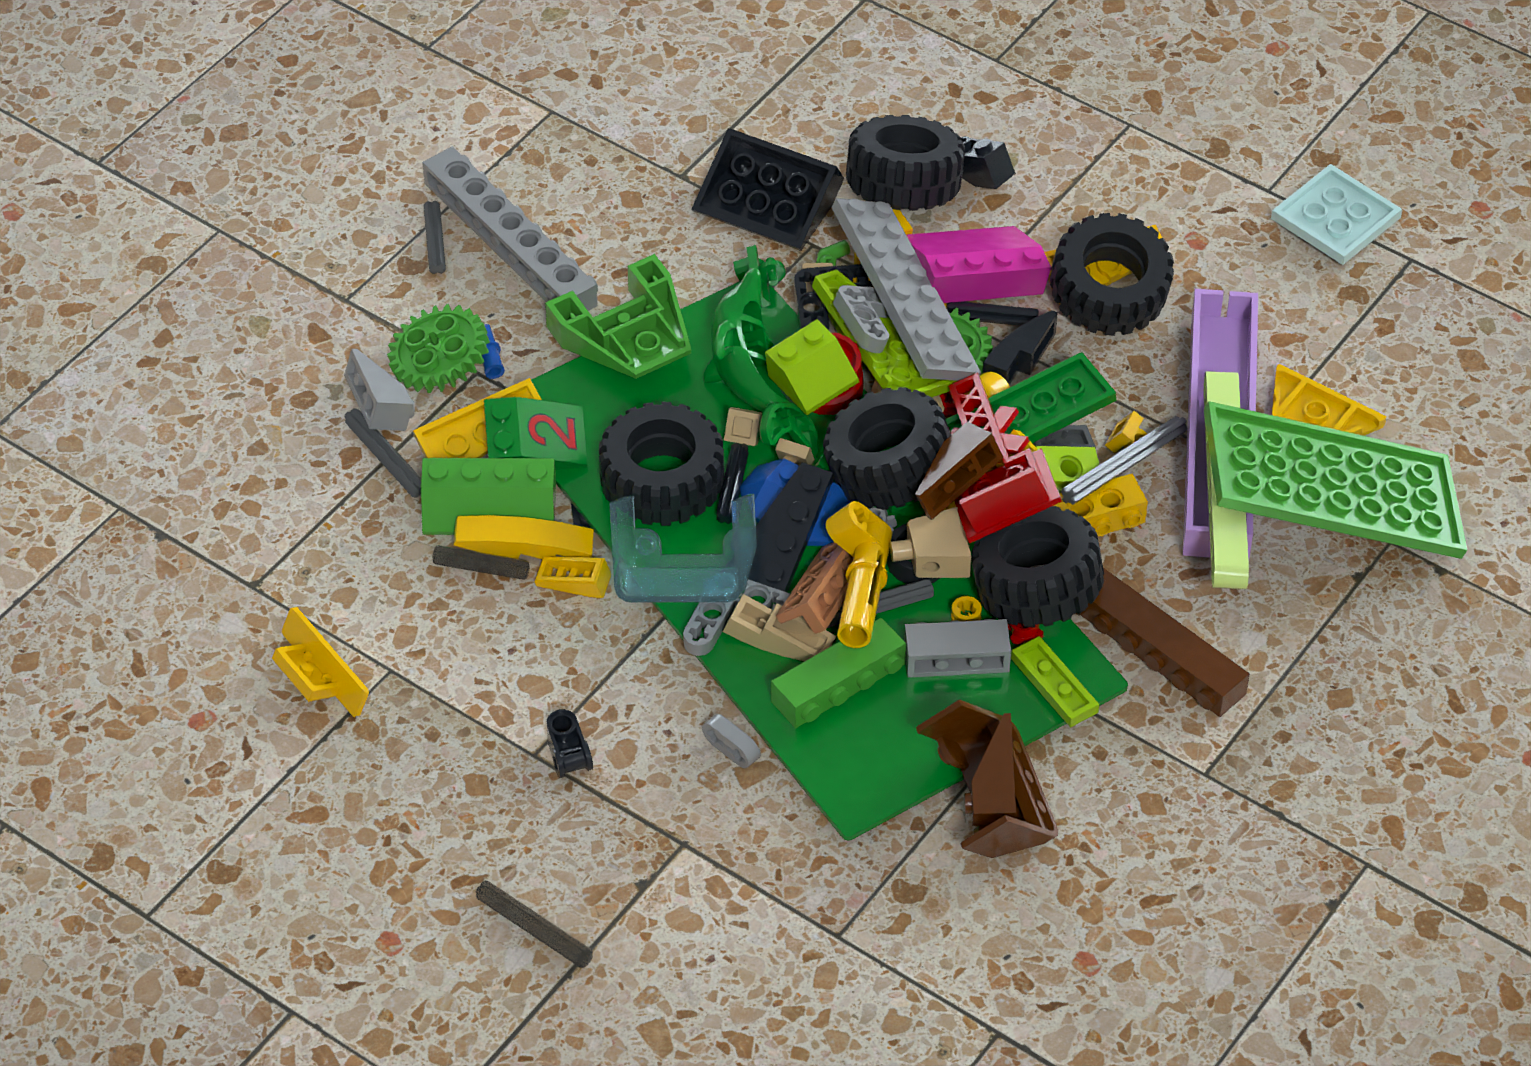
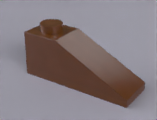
[916,421,1004,520]
[964,713,1016,826]

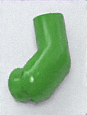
[816,240,851,266]

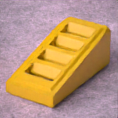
[535,556,611,598]

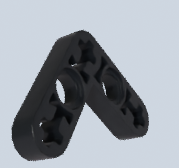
[794,264,874,330]

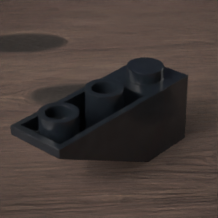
[960,136,1016,189]

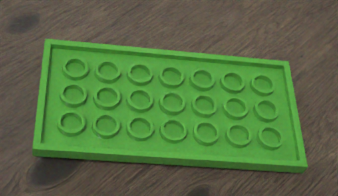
[1203,401,1468,559]

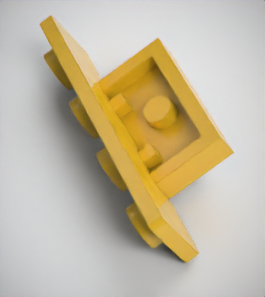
[272,607,369,717]

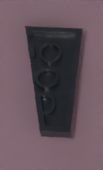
[722,462,835,593]

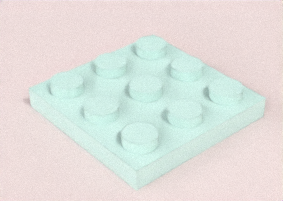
[1271,164,1402,265]

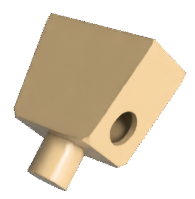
[890,507,971,578]

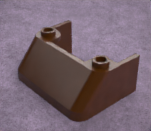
[915,699,1058,858]

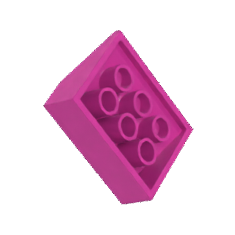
[906,226,1052,303]

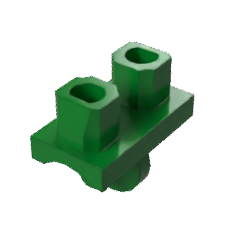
[733,245,786,307]

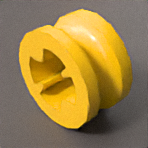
[951,596,982,621]

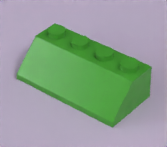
[421,458,556,535]

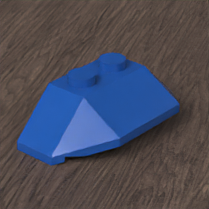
[739,458,851,546]

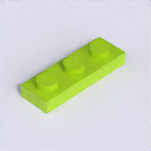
[1011,636,1099,728]

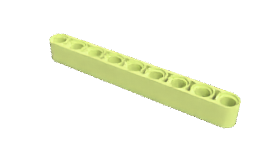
[1204,371,1249,589]

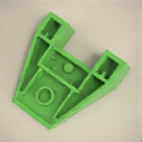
[545,254,691,379]

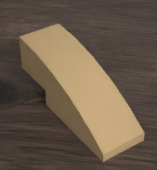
[722,594,836,661]

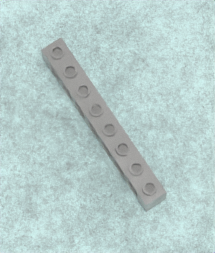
[422,146,598,311]

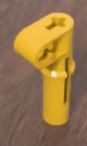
[826,501,892,648]

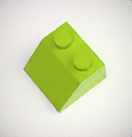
[765,319,859,415]

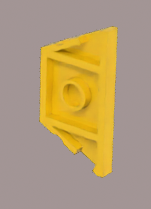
[1272,364,1387,436]

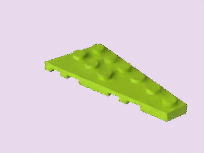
[812,270,957,397]

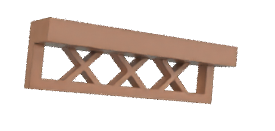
[776,542,854,634]

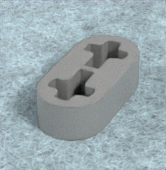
[702,714,761,769]

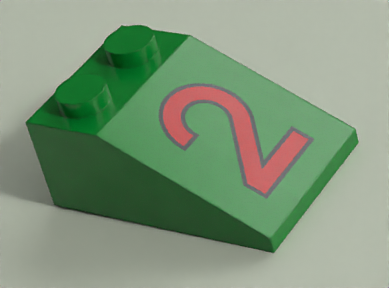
[484,397,587,470]

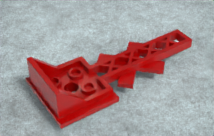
[948,372,1062,544]

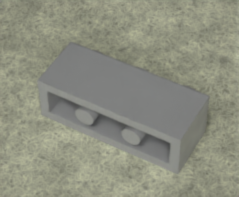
[904,619,1011,677]

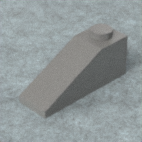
[344,349,415,431]

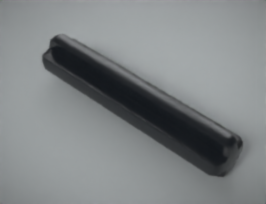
[946,302,1039,326]
[716,442,749,524]

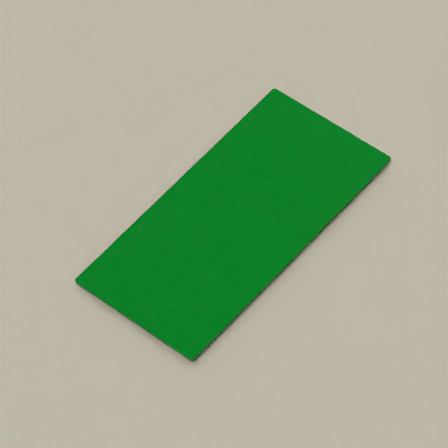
[531,281,1128,841]

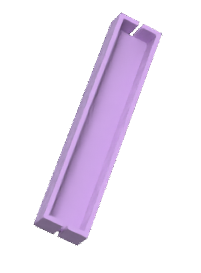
[1183,289,1258,559]

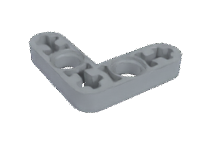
[833,285,890,353]
[683,573,803,656]

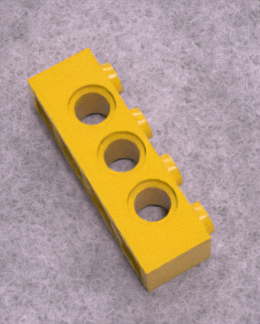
[1054,473,1148,536]

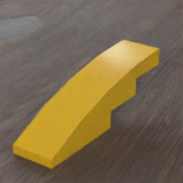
[454,515,594,562]

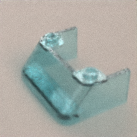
[609,494,757,603]

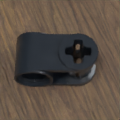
[546,709,593,778]

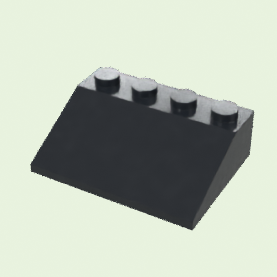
[691,128,845,251]

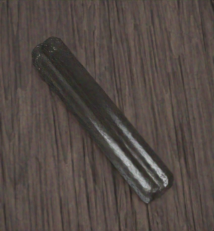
[432,545,530,580]

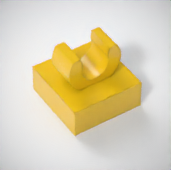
[1105,411,1147,453]

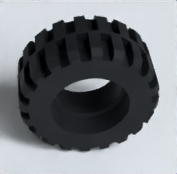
[846,115,965,211]
[1050,213,1174,336]
[823,387,951,510]
[599,401,724,526]
[971,506,1104,628]

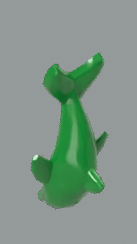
[703,268,819,459]

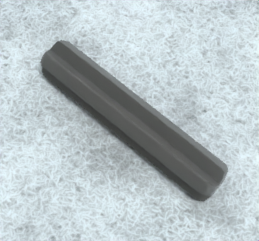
[423,201,446,274]

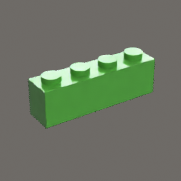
[771,618,906,729]

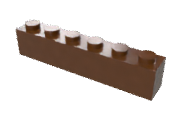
[1075,568,1250,717]

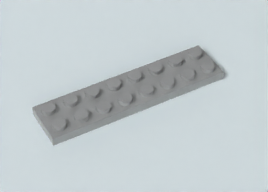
[831,198,981,381]

